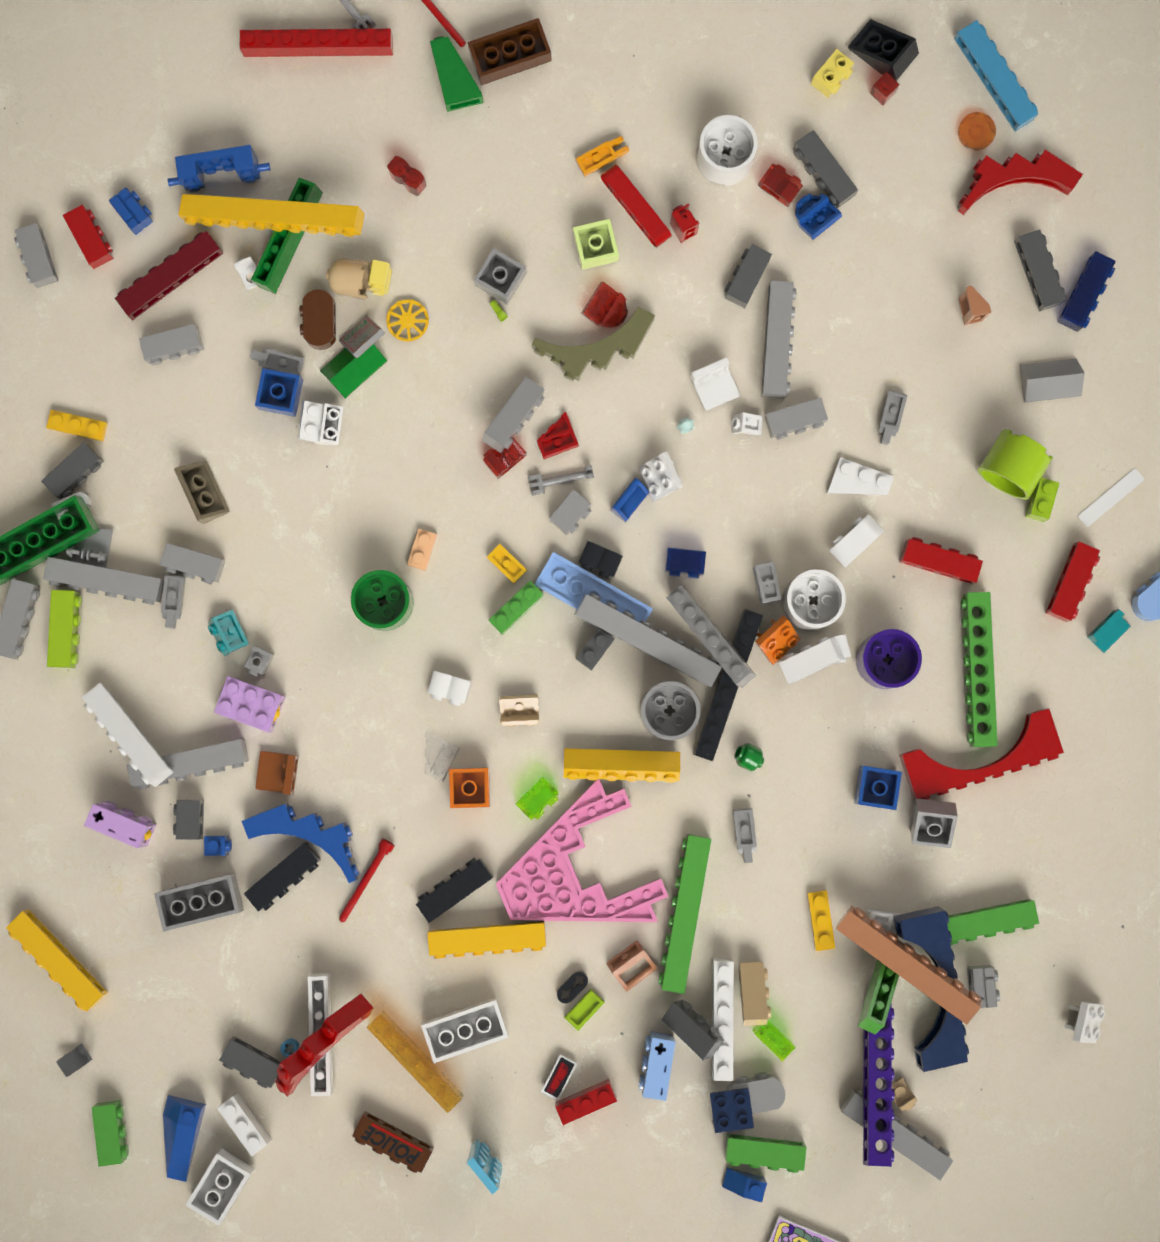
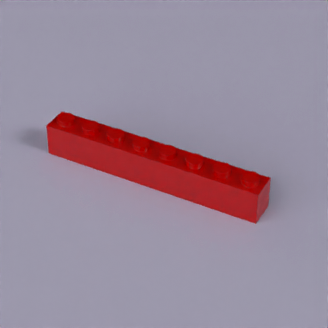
[240,28,393,57]

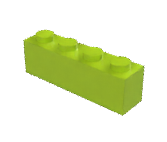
[47,590,82,668]

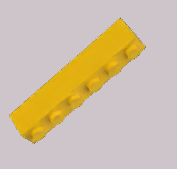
[563,748,680,783]
[6,909,108,1012]
[427,921,546,959]

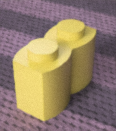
[367,260,392,296]

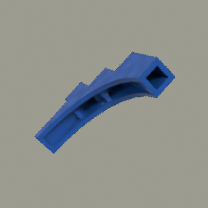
[241,803,359,883]

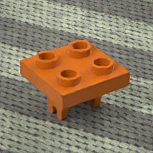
[755,615,801,665]

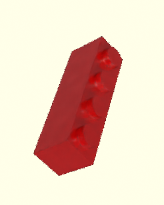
[899,537,983,584]
[1045,541,1100,622]

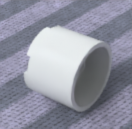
[697,115,757,186]
[782,569,846,631]

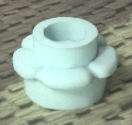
[677,418,695,434]

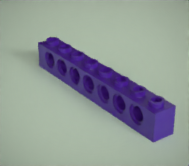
[863,1003,894,1167]

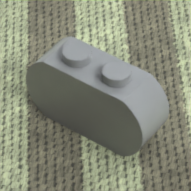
[726,1072,785,1114]

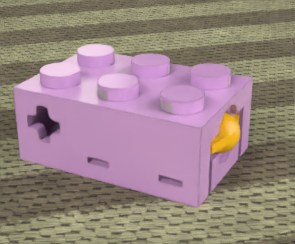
[214,676,286,732]
[84,801,157,848]

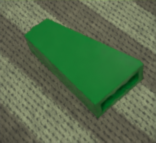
[430,36,484,112]

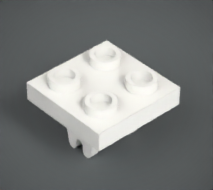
[639,452,683,502]
[1064,1001,1105,1043]

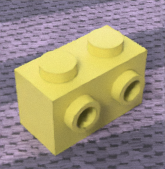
[811,49,854,98]

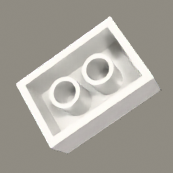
[186,1148,255,1226]

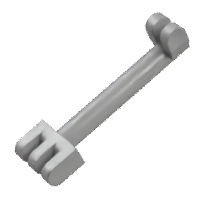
[339,0,376,29]
[528,466,594,496]

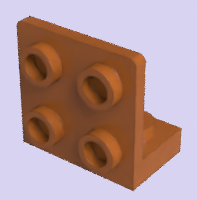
[255,751,299,795]

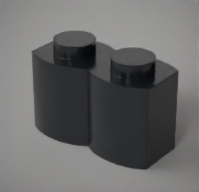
[579,541,623,579]

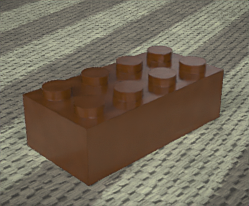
[467,18,552,86]

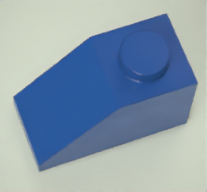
[722,1167,767,1203]

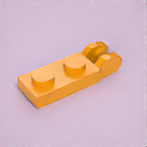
[575,136,630,177]

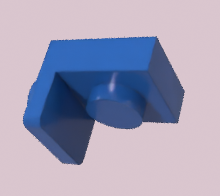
[204,836,232,856]

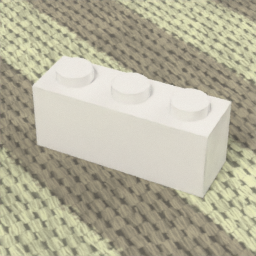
[779,637,844,684]
[217,1092,272,1157]

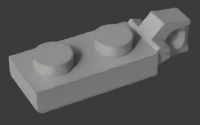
[250,348,305,375]
[879,390,907,445]
[161,575,185,629]
[733,808,757,863]

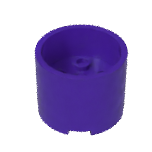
[856,629,922,689]

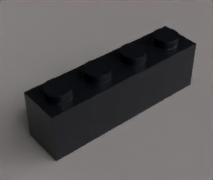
[244,842,321,912]
[416,857,494,923]

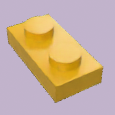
[486,544,527,584]

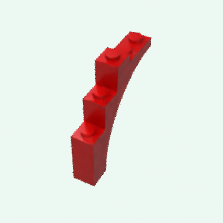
[958,150,1083,215]
[275,994,373,1097]

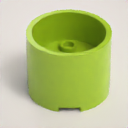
[978,429,1053,500]

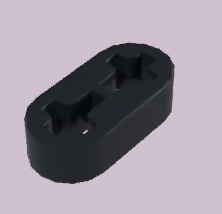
[557,971,588,1004]

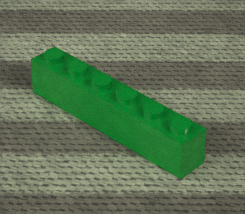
[251,178,323,294]

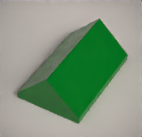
[320,344,387,399]

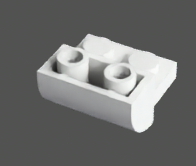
[298,401,343,445]

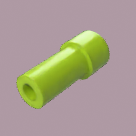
[490,300,508,322]

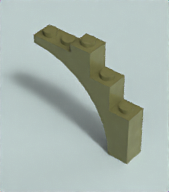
[532,307,655,381]

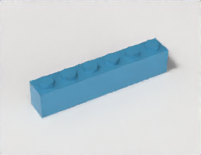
[954,20,1038,132]

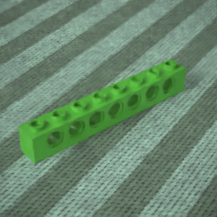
[961,592,998,747]

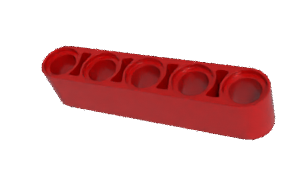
[600,164,672,248]

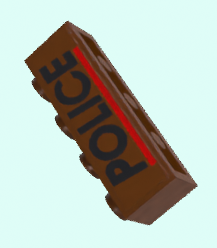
[352,1111,434,1173]

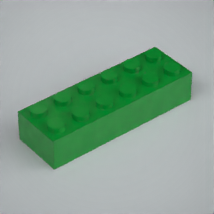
[0,495,100,585]

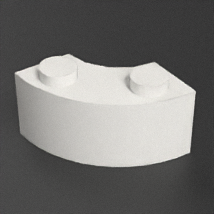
[830,514,884,567]

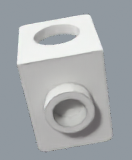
[234,257,257,290]

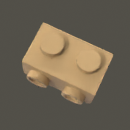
[499,694,539,727]

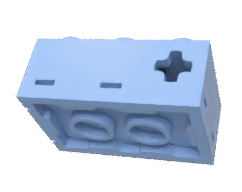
[638,1031,676,1101]

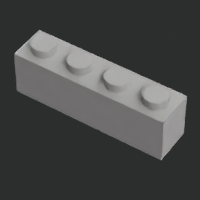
[482,377,545,453]
[0,579,40,660]

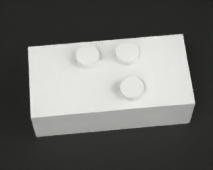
[421,997,508,1064]

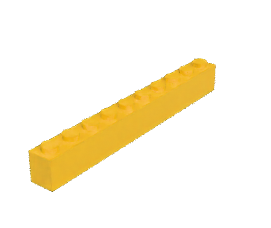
[178,194,365,237]

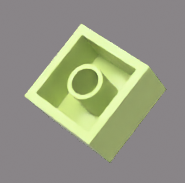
[573,219,619,270]

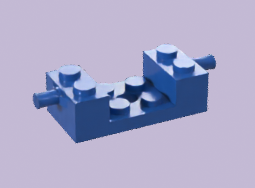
[167,145,271,192]

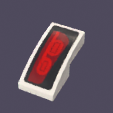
[541,1055,577,1101]

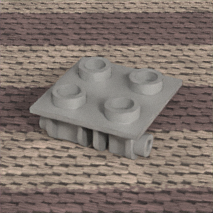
[66,528,113,568]

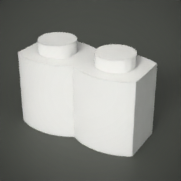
[427,671,472,706]

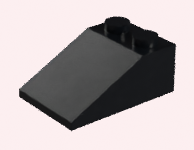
[848,19,919,81]

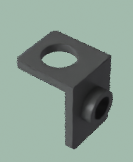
[56,1043,93,1077]

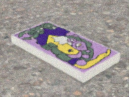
[768,1215,842,1242]

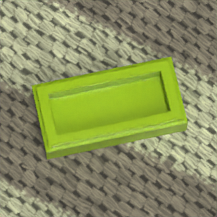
[564,989,605,1031]

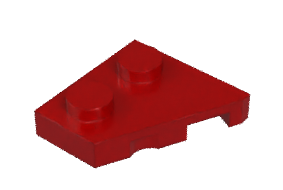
[536,412,579,460]

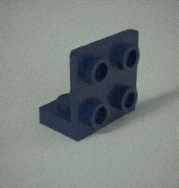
[710,1088,754,1133]

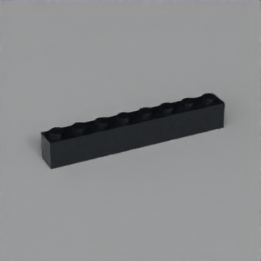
[693,609,763,761]

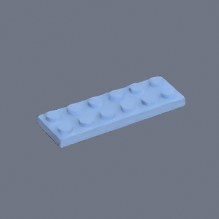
[534,552,653,623]

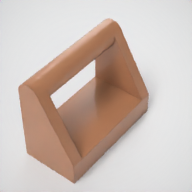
[958,286,991,325]
[606,941,658,992]

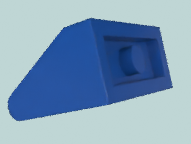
[611,478,649,523]

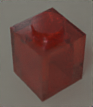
[870,72,900,106]

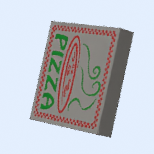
[339,315,385,358]

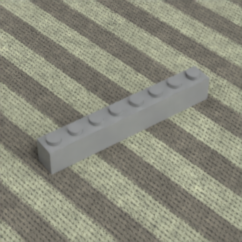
[574,593,722,687]

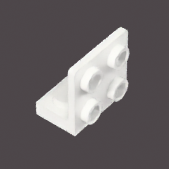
[690,357,740,411]

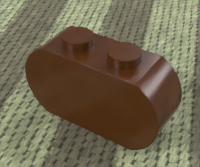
[299,290,336,350]

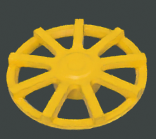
[386,299,429,342]

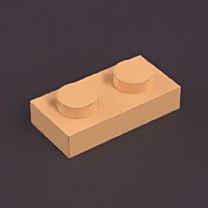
[407,529,437,571]

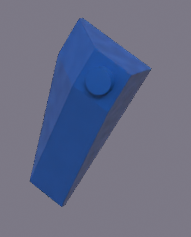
[163,1095,206,1182]

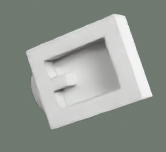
[731,412,763,436]

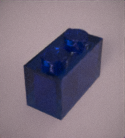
[665,548,706,579]

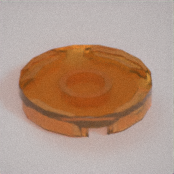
[958,112,996,151]

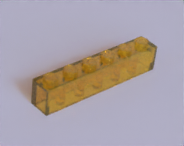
[366,1010,463,1113]

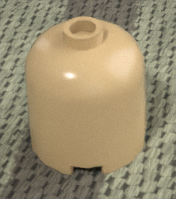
[326,258,371,300]

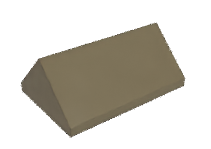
[174,461,230,524]

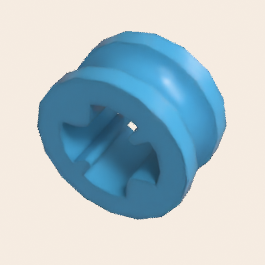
[280,1038,300,1057]

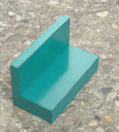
[1087,609,1131,653]

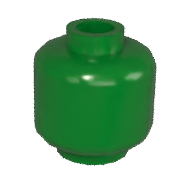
[734,743,764,771]

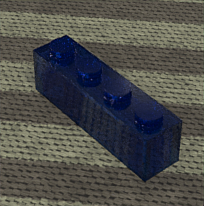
[1057,251,1116,332]

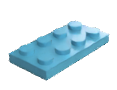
[467,1139,502,1195]

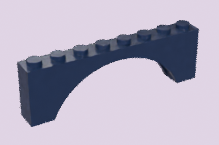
[894,906,969,1072]

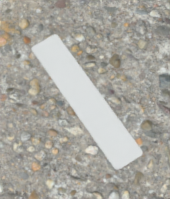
[1078,469,1144,527]

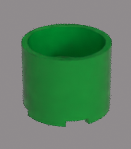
[351,570,414,631]

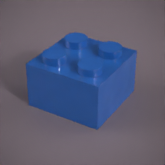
[255,368,303,417]
[854,765,902,810]

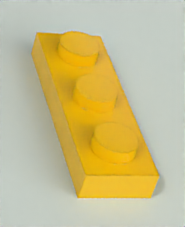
[46,410,108,442]
[807,890,836,951]

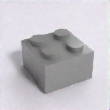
[474,248,527,305]
[910,799,958,848]

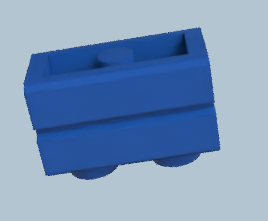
[109,188,153,235]

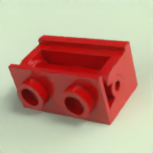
[670,204,700,243]

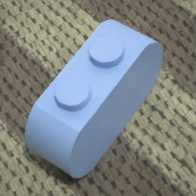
[1132,571,1160,621]

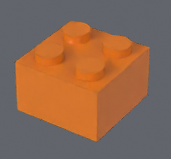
[449,768,490,808]

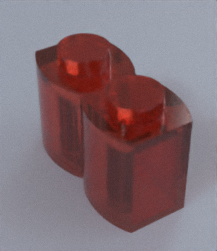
[387,156,427,196]
[758,163,803,207]
[483,438,527,479]

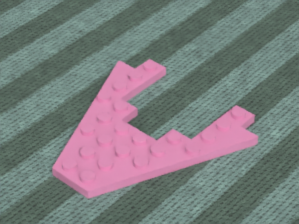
[496,779,669,922]

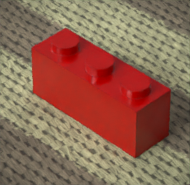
[62,204,114,269]
[555,1079,617,1125]

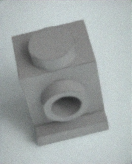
[244,646,274,677]

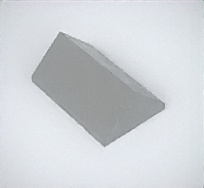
[1019,358,1085,403]

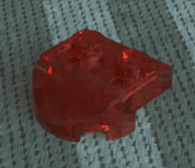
[581,282,628,328]

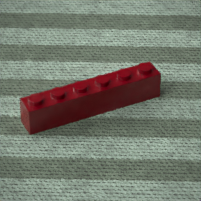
[114,231,224,321]

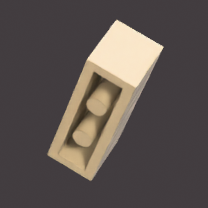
[739,962,771,1026]

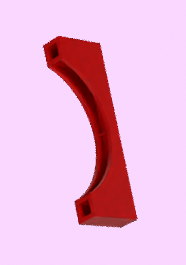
[899,708,1064,800]

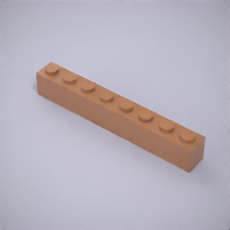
[836,905,982,1025]

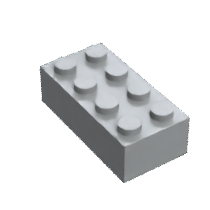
[154,873,244,932]

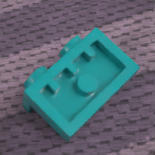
[208,609,249,657]

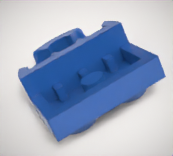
[795,193,842,240]

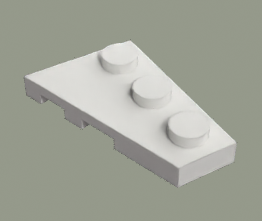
[827,457,894,495]

